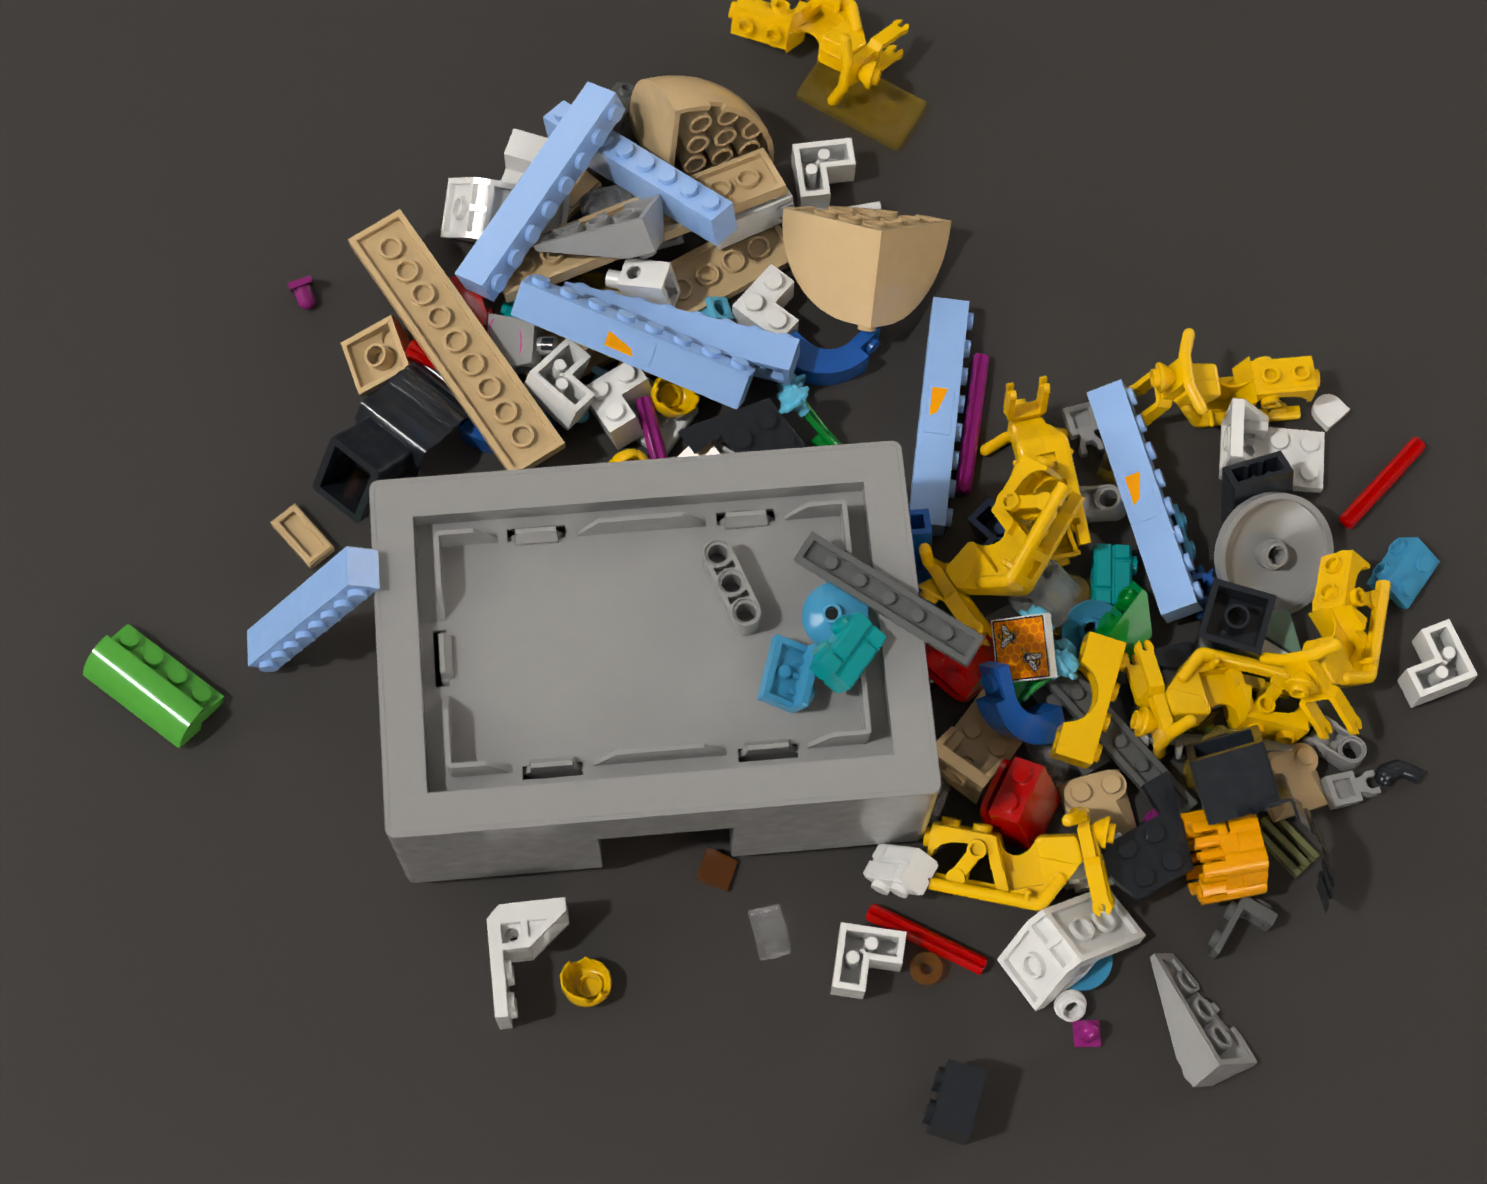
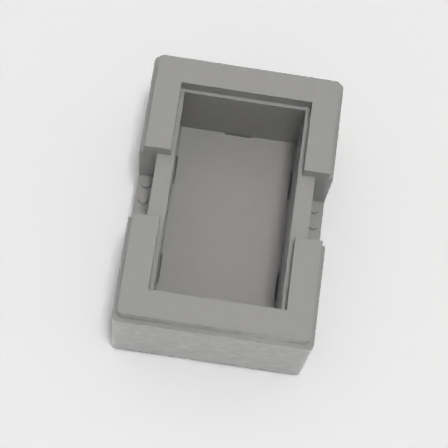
[369,441,941,883]

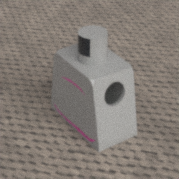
[487,314,558,375]

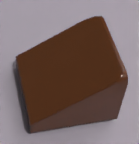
[697,847,738,892]

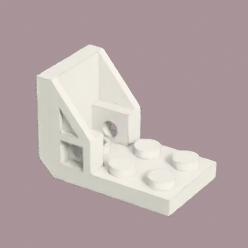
[440,177,571,242]
[1219,398,1325,493]
[997,891,1146,1011]
[487,897,569,1029]

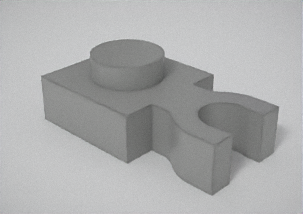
[1061,402,1104,458]
[1320,770,1381,810]

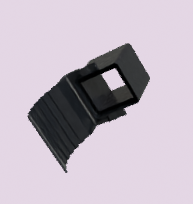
[313,361,468,523]
[1185,725,1335,914]

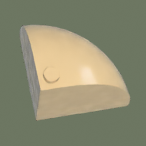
[628,75,774,176]
[782,206,951,332]

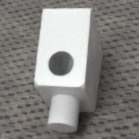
[605,258,681,307]

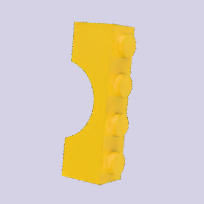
[1049,631,1128,769]

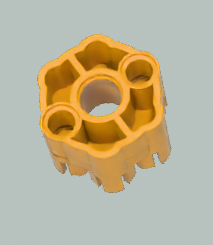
[1180,809,1269,905]

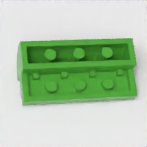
[83,624,224,749]

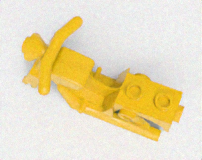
[728,0,909,106]
[1128,328,1320,428]
[980,375,1092,568]
[918,454,1085,646]
[1259,550,1391,740]
[1124,640,1311,759]
[923,807,1117,917]

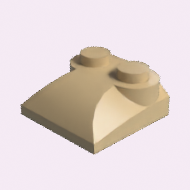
[341,315,415,396]
[1267,743,1328,823]
[1057,770,1137,835]

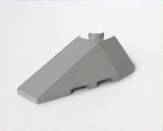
[534,194,664,259]
[1150,953,1258,1087]

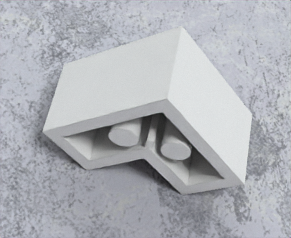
[501,128,548,184]
[791,138,856,209]
[732,264,799,334]
[524,338,595,431]
[586,363,652,450]
[1397,619,1478,708]
[830,922,907,999]

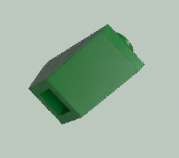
[1077,581,1152,661]

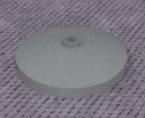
[1214,491,1334,614]

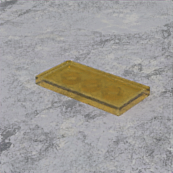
[796,61,927,152]

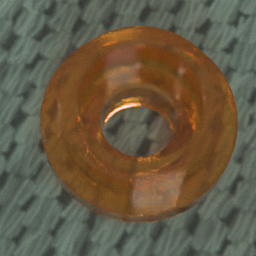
[910,952,943,985]

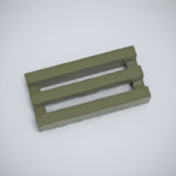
[1259,814,1320,878]

